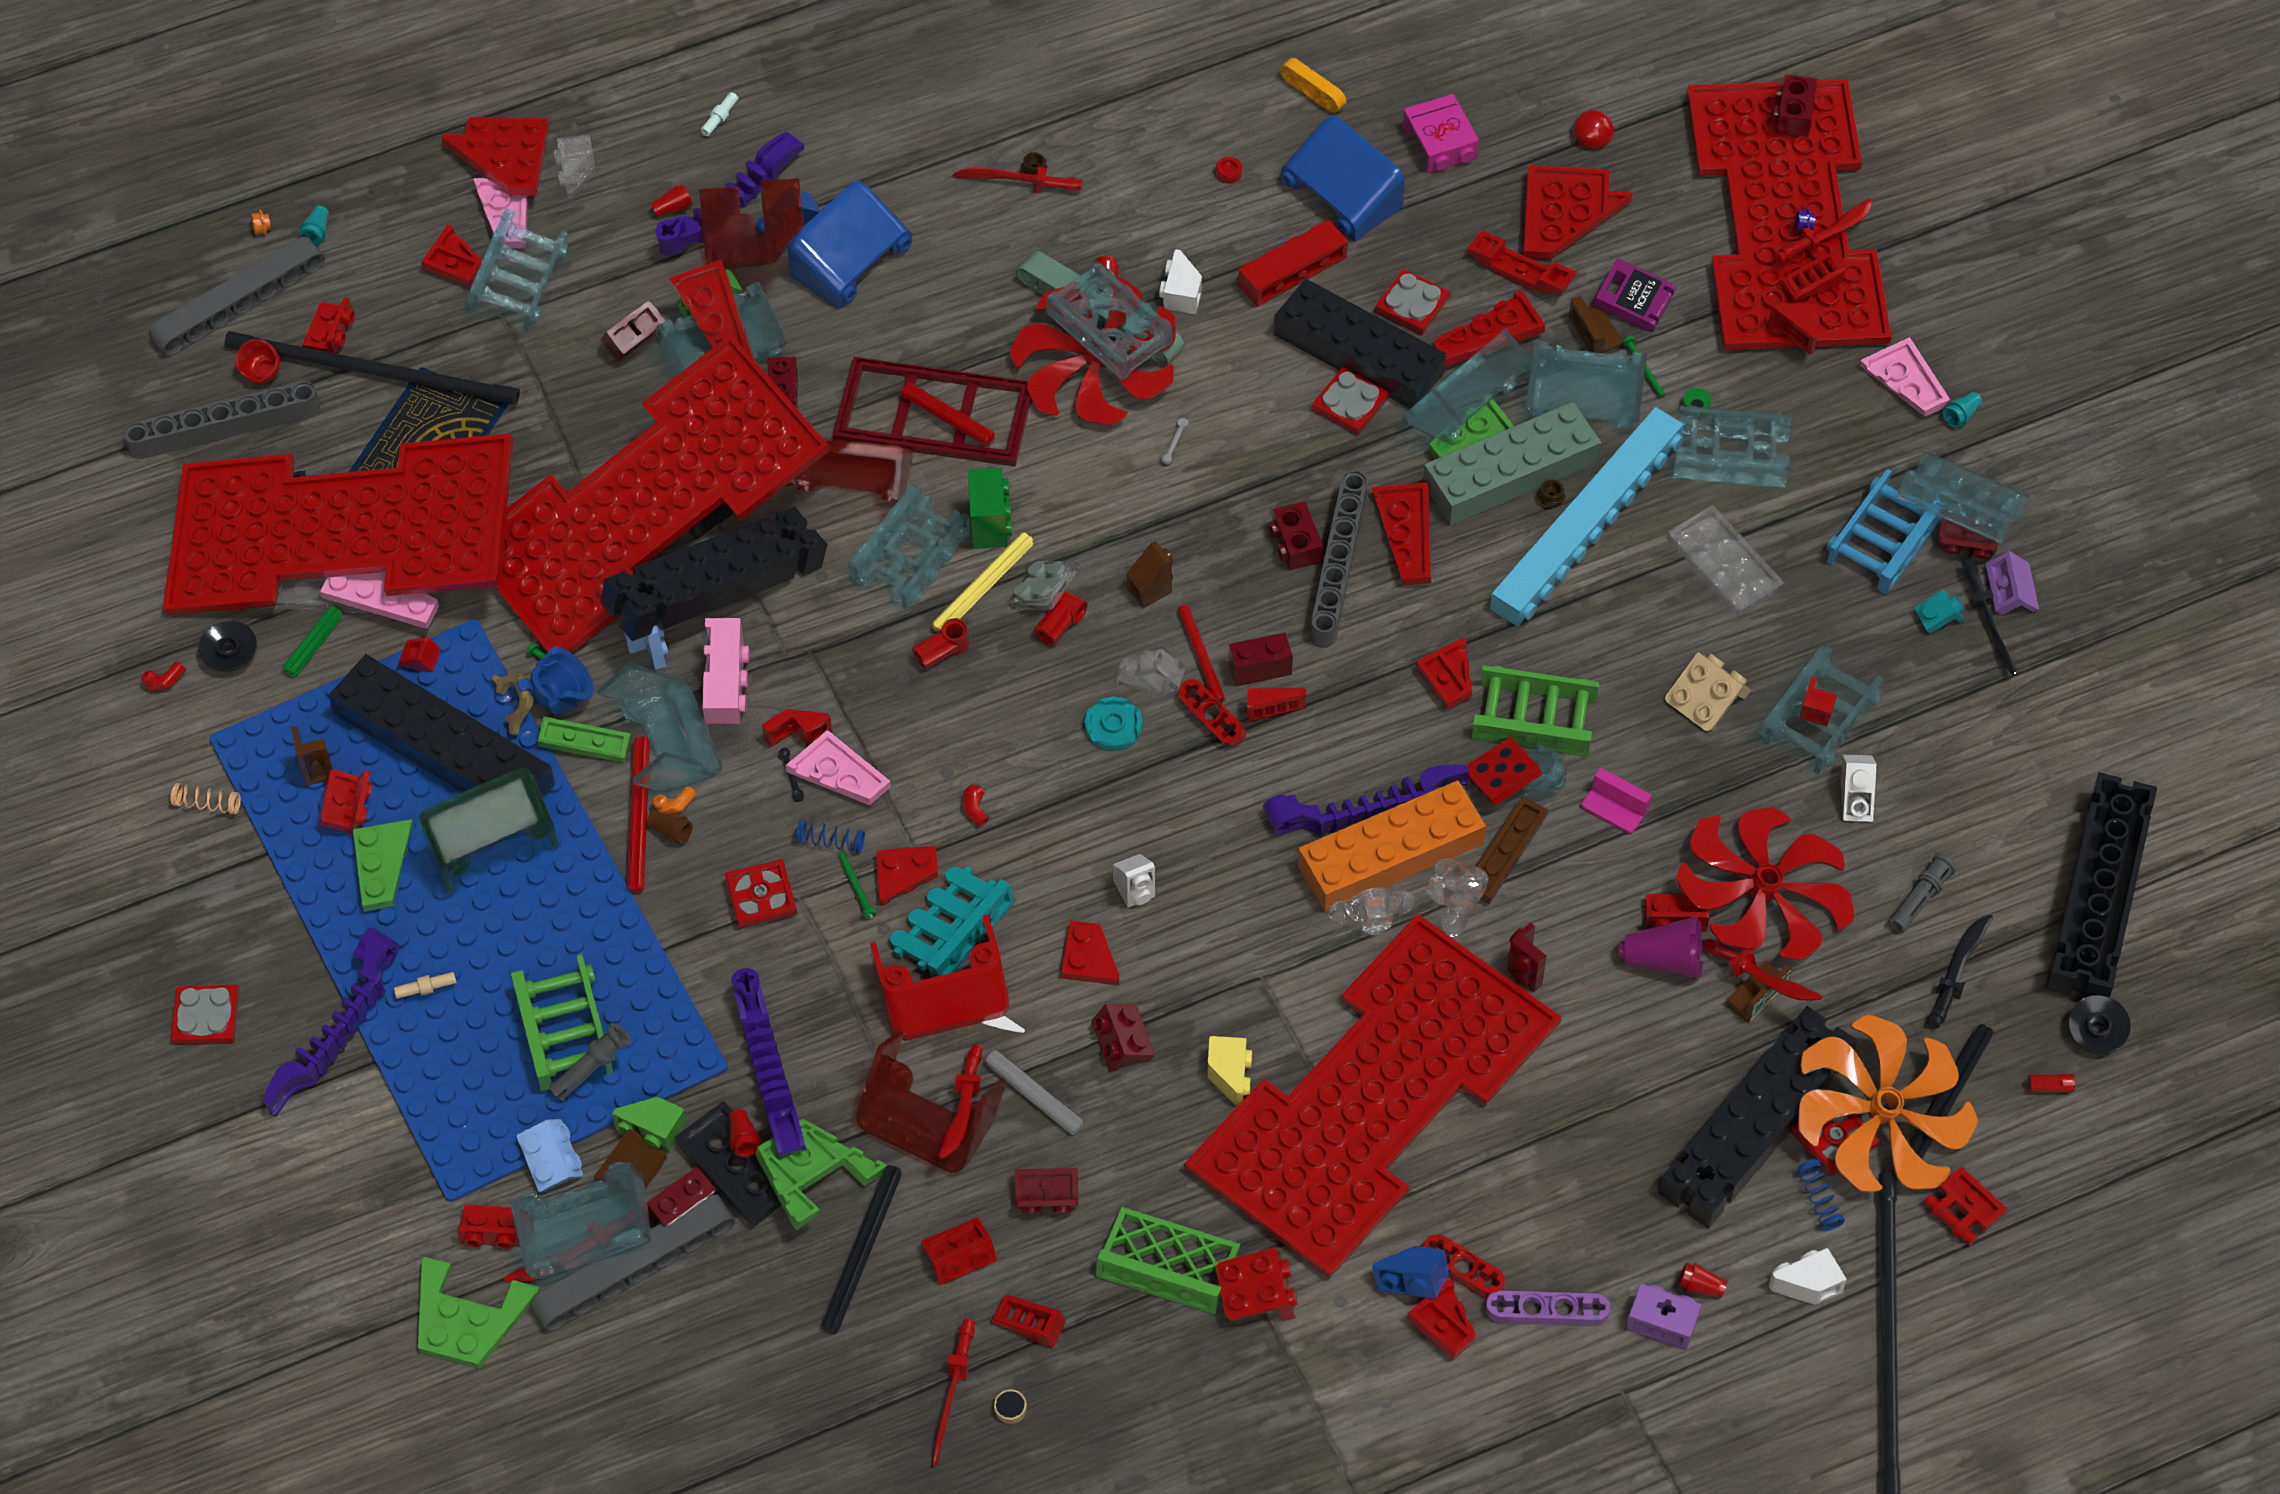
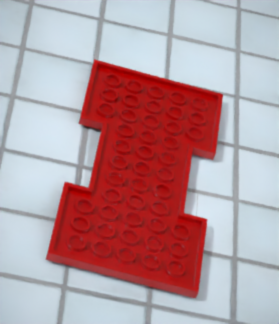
[1687,79,1892,351]
[496,334,831,653]
[163,433,514,615]
[1184,914,1562,1279]

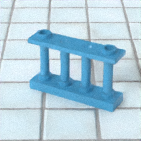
[1826,469,1947,595]

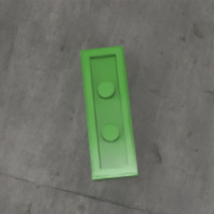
[537,717,631,763]

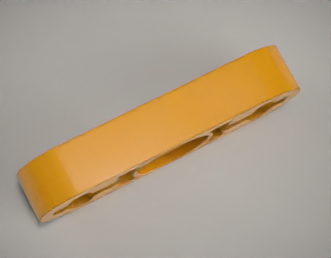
[1280,58,1347,113]

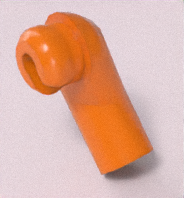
[652,786,697,814]

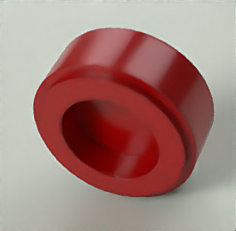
[1215,157,1243,184]

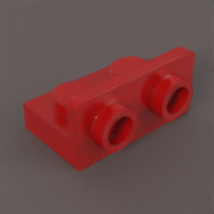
[302,298,355,354]
[1645,894,1709,932]
[457,1204,528,1250]
[920,1217,997,1285]

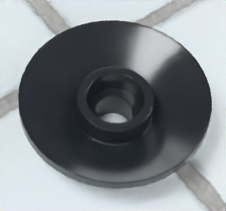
[198,621,257,672]
[2068,995,2131,1054]

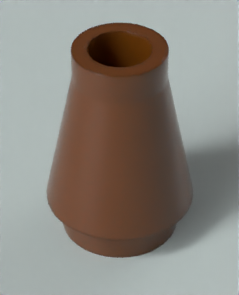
[646,810,693,844]

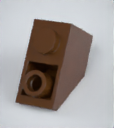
[1127,541,1173,609]

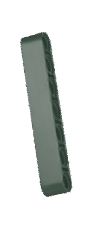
[1016,251,1185,367]

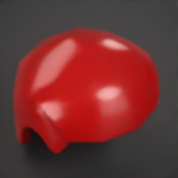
[1571,109,1614,150]
[235,339,281,385]

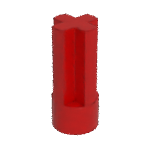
[2028,1074,2075,1092]

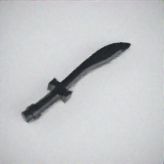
[1961,558,2017,676]
[1928,915,1993,1028]

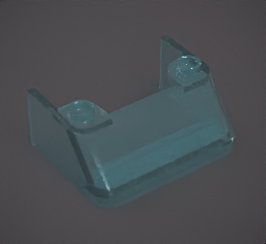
[1402,328,1534,442]
[597,663,722,793]

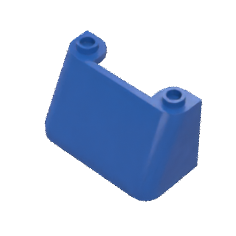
[1281,115,1404,242]
[787,180,912,310]

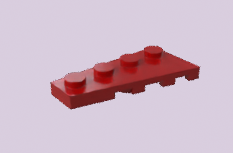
[669,260,755,360]
[1432,289,1545,367]
[1372,482,1432,586]

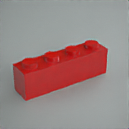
[1238,219,1348,307]

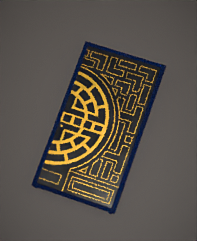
[349,367,509,472]

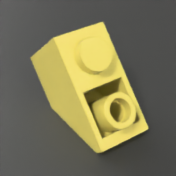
[1208,1036,1252,1107]

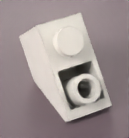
[1159,249,1202,315]
[1841,755,1877,822]
[1113,854,1155,908]
[1769,1248,1847,1305]

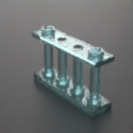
[465,207,569,331]
[1896,451,2030,544]
[1758,644,1884,774]

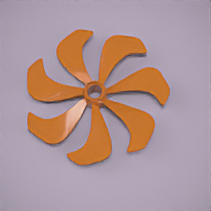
[1798,1015,1978,1192]

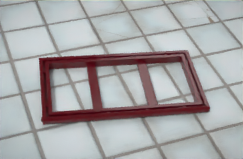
[833,357,1032,467]

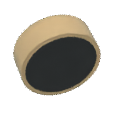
[994,1390,1027,1424]

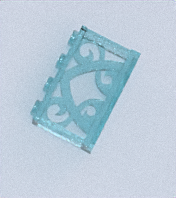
[1047,262,1173,381]

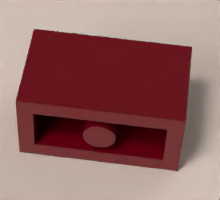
[1228,632,1293,687]

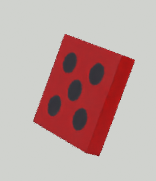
[1467,737,1543,806]

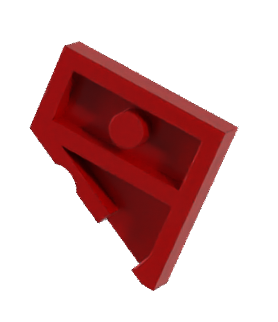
[421,224,484,287]
[1416,637,1472,710]
[876,846,938,906]
[1061,920,1120,986]
[1407,1278,1476,1360]

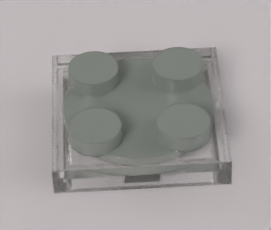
[1007,561,1080,610]

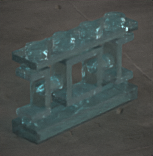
[1673,406,1792,488]
[848,484,971,610]

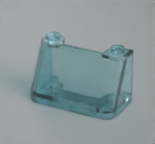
[654,282,787,375]
[1526,341,1647,428]

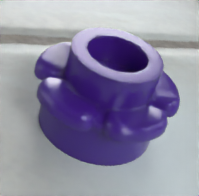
[1795,207,1815,232]

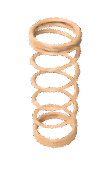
[170,783,241,815]

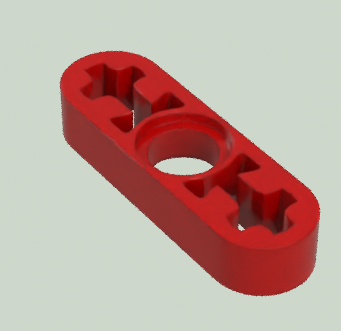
[1179,679,1246,747]
[1423,1234,1505,1299]

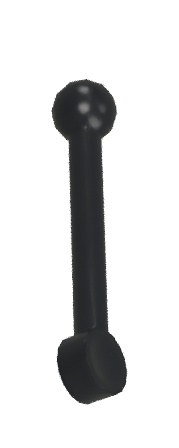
[779,748,804,802]

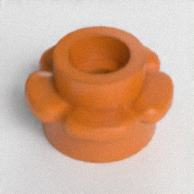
[251,209,271,236]

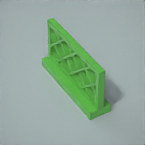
[1096,1207,1240,1314]

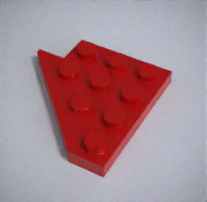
[441,116,550,196]
[1524,165,1632,259]

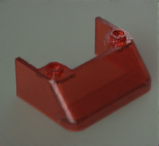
[699,178,804,270]
[786,437,913,501]
[856,1031,1007,1173]

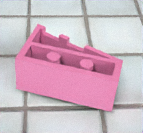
[703,618,750,724]

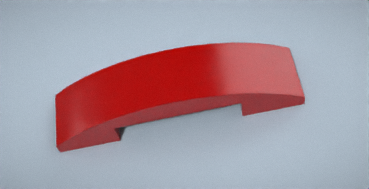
[1468,230,1577,294]

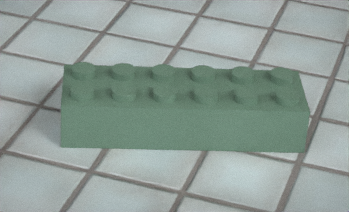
[1423,402,1602,526]

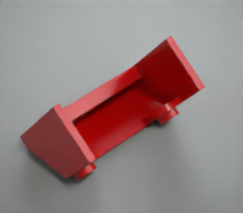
[870,914,1009,1041]

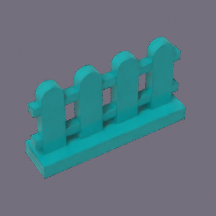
[890,866,1015,978]

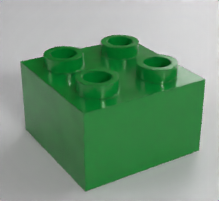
[967,467,1012,549]

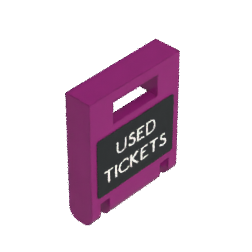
[1593,258,1676,332]

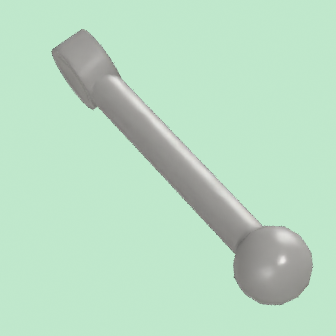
[1161,418,1189,465]

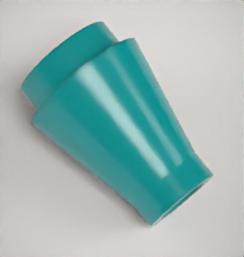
[299,206,329,245]
[1942,392,1982,428]

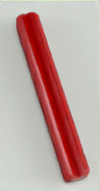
[901,382,995,446]

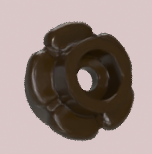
[1021,152,1048,175]
[1537,479,1566,506]

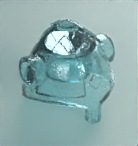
[1522,744,1567,794]

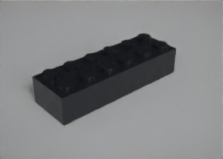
[1274,278,1446,411]

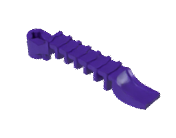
[655,132,805,256]
[1263,765,1470,838]
[263,927,399,1117]
[731,968,806,1157]

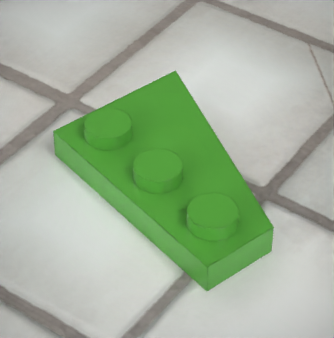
[1429,395,1514,459]
[353,819,414,912]

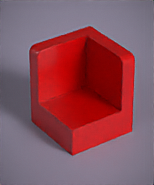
[1799,676,1837,727]

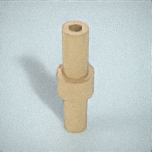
[394,972,456,999]

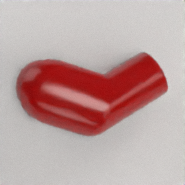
[962,785,989,828]

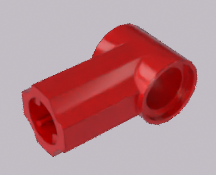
[1034,588,1088,646]
[912,618,969,670]

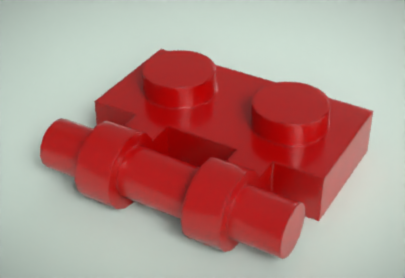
[1923,1166,2007,1246]

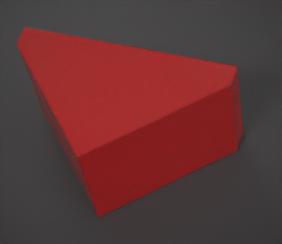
[1769,303,1818,355]

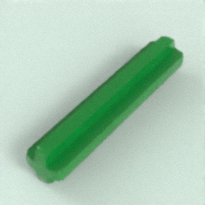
[282,606,343,677]

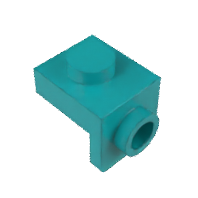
[1914,589,1965,634]

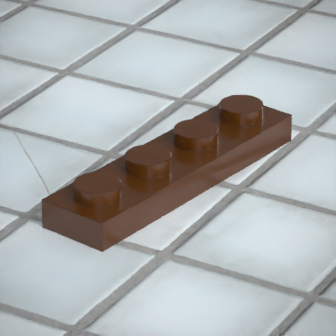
[1464,796,1548,904]

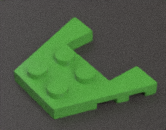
[755,1119,887,1230]
[418,1257,541,1369]

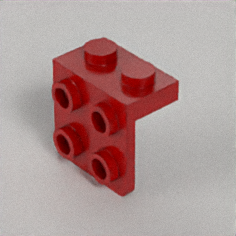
[1216,1247,1298,1321]

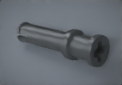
[1888,853,1957,933]
[550,1023,631,1100]

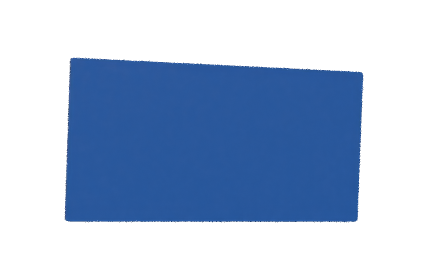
[210,619,728,1202]

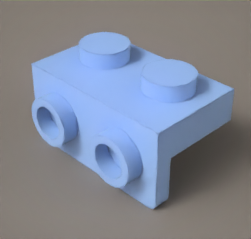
[624,626,668,670]
[516,1119,583,1192]

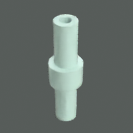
[700,92,738,137]

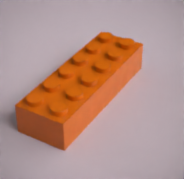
[1298,780,1486,912]

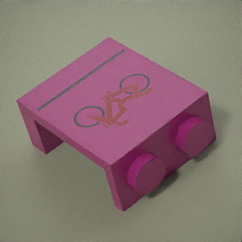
[1403,94,1479,173]

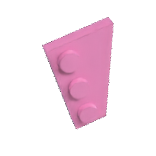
[473,178,528,249]
[1860,337,1950,417]
[785,730,891,805]

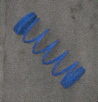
[796,820,865,853]
[1797,1159,1845,1231]

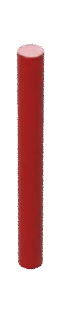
[1178,604,1225,703]

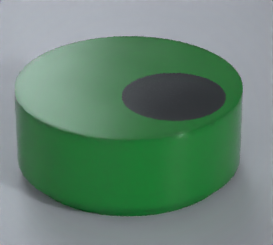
[1683,388,1712,416]

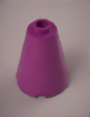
[1619,917,1703,978]

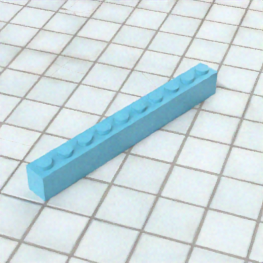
[1490,407,1684,627]

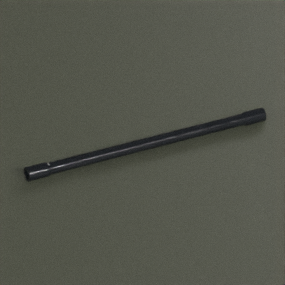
[225,331,520,405]
[1878,1171,1901,1494]

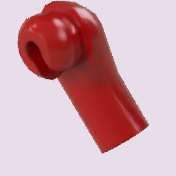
[141,661,186,691]

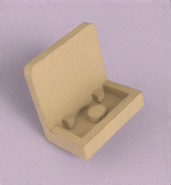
[1665,652,1752,731]

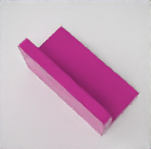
[1581,767,1652,835]

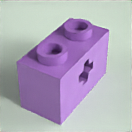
[1626,1283,1702,1350]

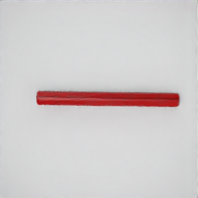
[627,736,650,894]

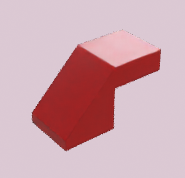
[762,709,832,748]

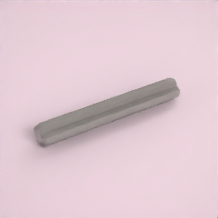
[986,1050,1083,1135]

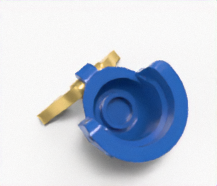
[492,646,594,736]

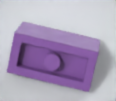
[1986,551,2039,615]

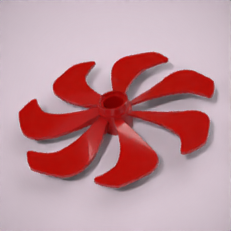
[1010,277,1176,425]
[1676,808,1854,960]

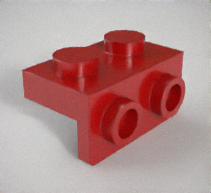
[318,769,372,834]

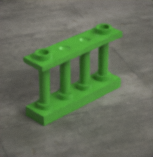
[1472,665,1599,757]
[511,955,617,1092]

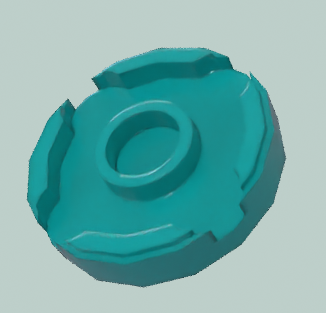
[1084,696,1143,752]

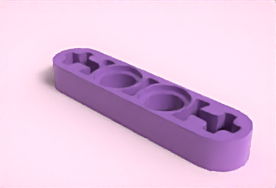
[1485,1291,1610,1326]

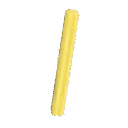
[932,532,1033,632]

